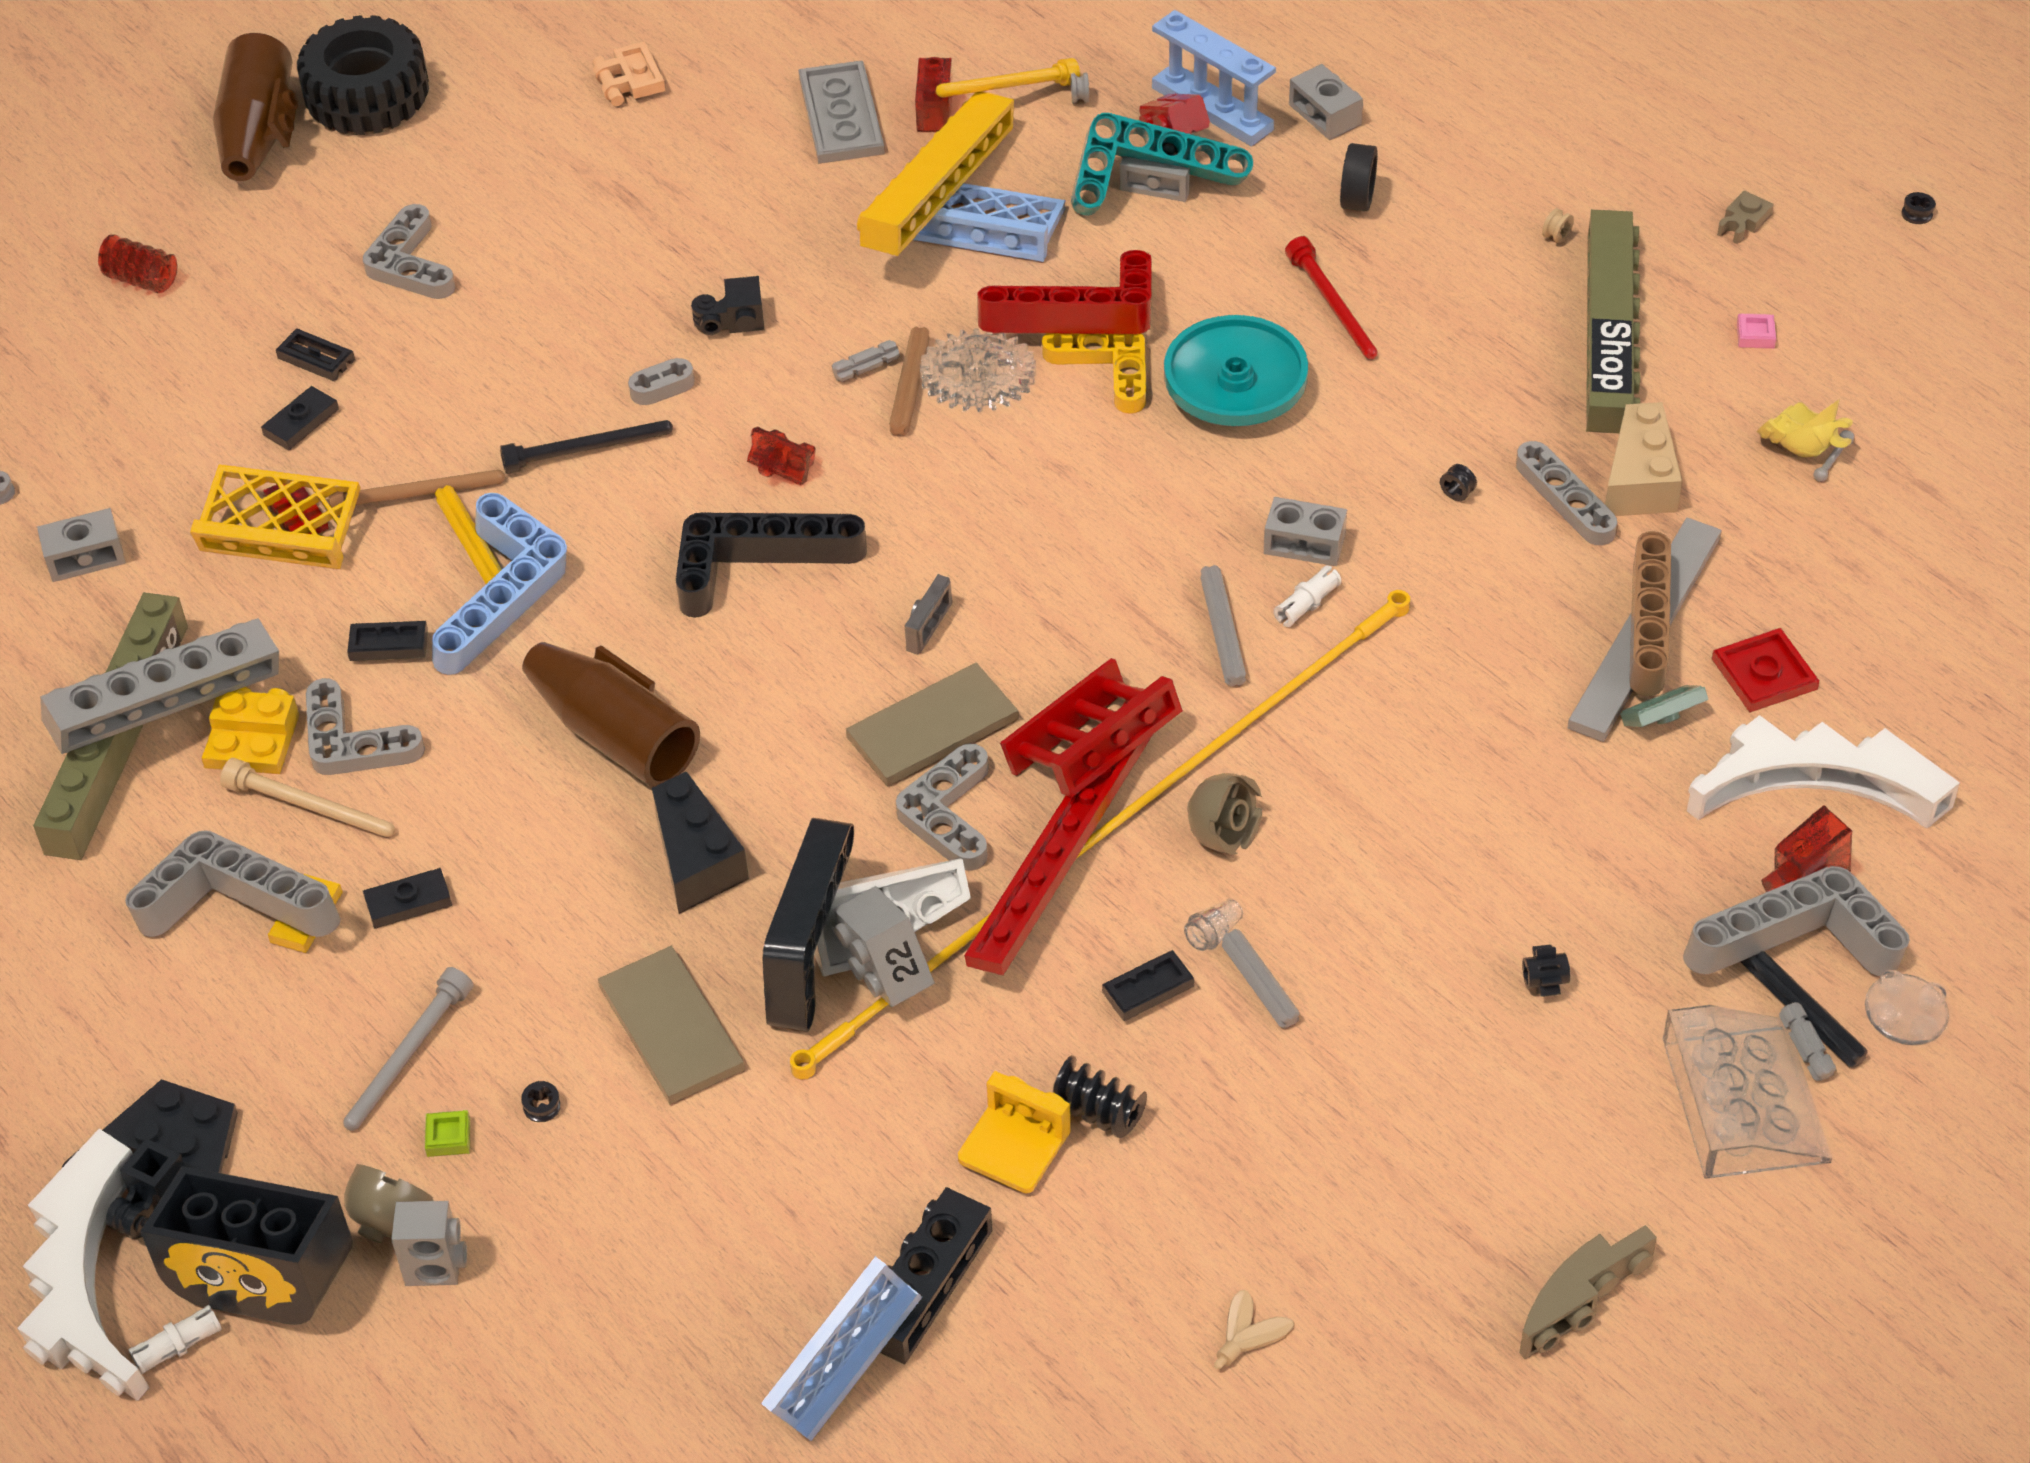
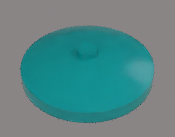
[1164,315,1308,426]

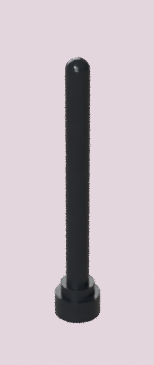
[500,420,673,474]

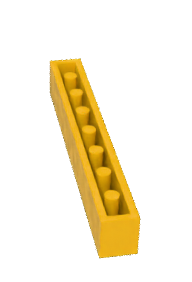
[857,91,1014,256]

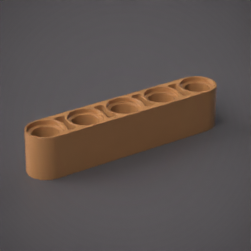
[1629,531,1671,696]

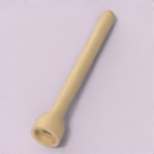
[220,757,395,837]

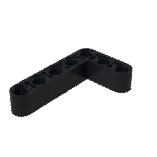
[676,512,867,618]
[762,817,854,1032]

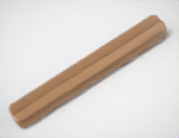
[889,326,930,436]

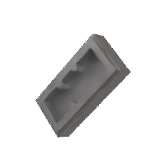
[905,574,952,655]

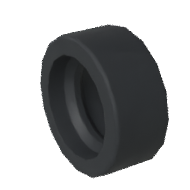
[1340,143,1378,211]

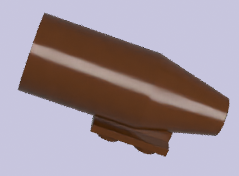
[213,33,298,181]
[522,642,700,788]

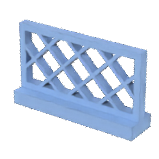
[913,183,1066,262]
[761,1256,922,1441]

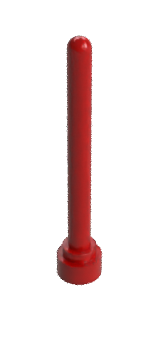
[1285,236,1378,359]

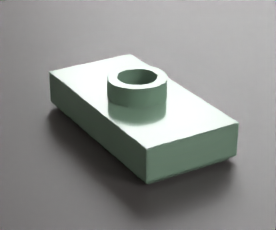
[1620,685,1709,727]

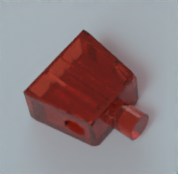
[1761,805,1852,892]

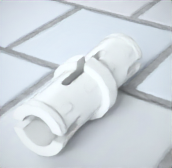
[1274,565,1341,627]
[128,1305,222,1374]

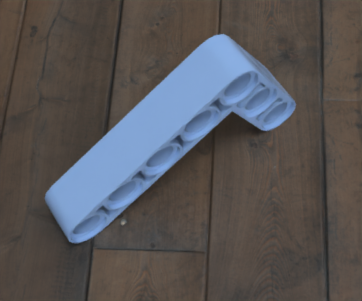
[432,493,567,675]

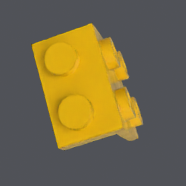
[958,1070,1071,1193]

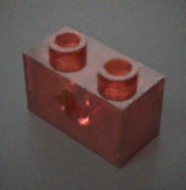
[915,57,953,132]

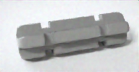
[832,340,900,382]
[1779,1002,1836,1081]

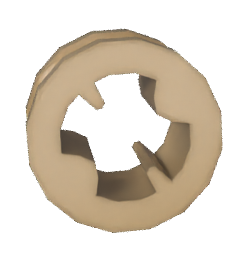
[1542,208,1574,244]

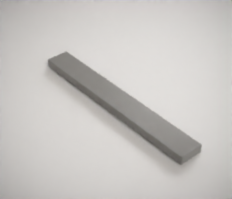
[1568,517,1722,742]

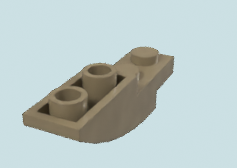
[1519,1225,1657,1359]

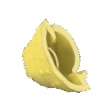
[1756,399,1853,458]

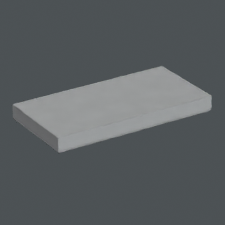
[798,60,885,164]

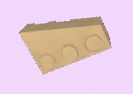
[1605,402,1682,516]

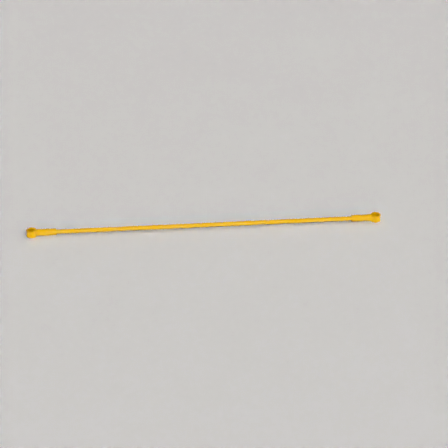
[790,590,1410,1080]

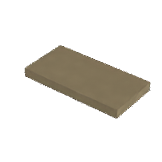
[846,662,1019,787]
[598,945,745,1105]

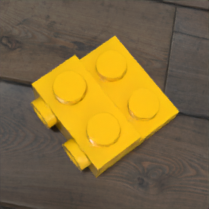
[201,687,299,774]

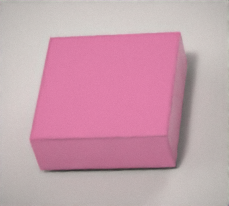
[1737,314,1776,349]

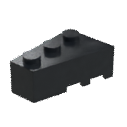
[652,771,749,914]

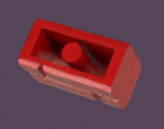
[1139,94,1210,134]

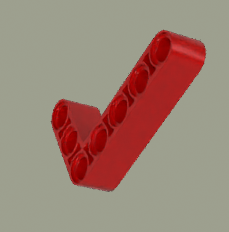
[977,250,1152,334]

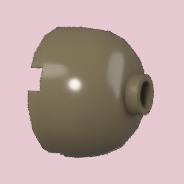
[1187,773,1262,855]
[344,1164,434,1243]

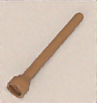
[328,470,505,515]

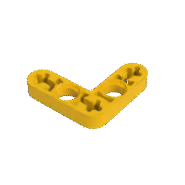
[1042,333,1146,414]

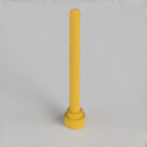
[936,58,1080,97]

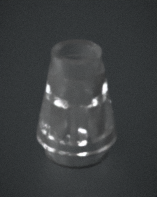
[1184,899,1243,951]

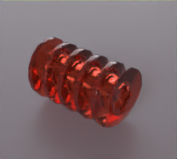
[98,234,178,293]

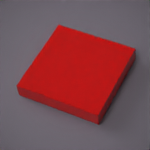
[1711,628,1820,713]

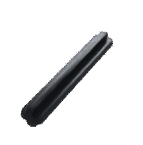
[1741,951,1868,1068]

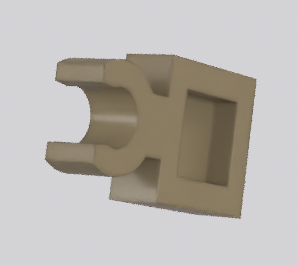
[1717,191,1774,244]

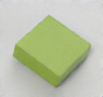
[425,1110,470,1157]

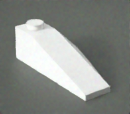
[814,858,971,976]

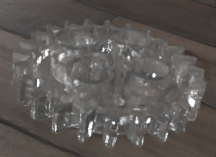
[920,328,1036,412]

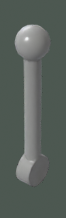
[1813,430,1854,482]

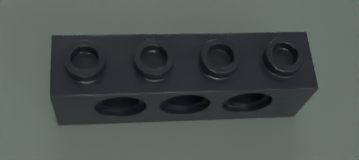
[880,1187,993,1365]

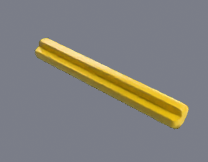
[435,485,502,584]

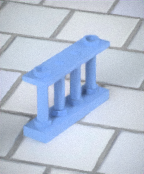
[1152,10,1276,147]

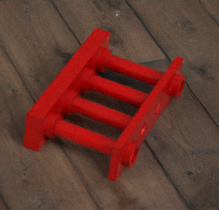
[1000,658,1183,798]

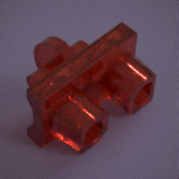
[747,426,816,485]

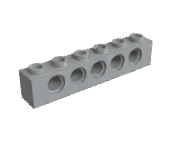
[40,618,279,754]

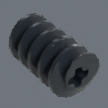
[1053,1055,1147,1138]

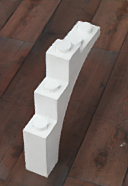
[1687,715,1960,828]
[17,1129,150,1401]

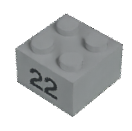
[833,886,935,1007]

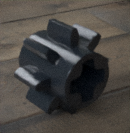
[1522,944,1570,997]

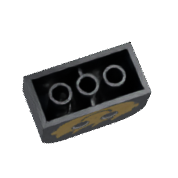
[140,1166,353,1325]

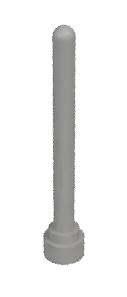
[343,967,474,1131]

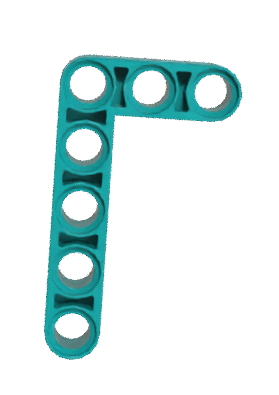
[1071,113,1253,216]

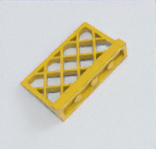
[190,464,361,569]

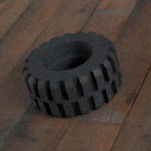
[297,15,429,135]

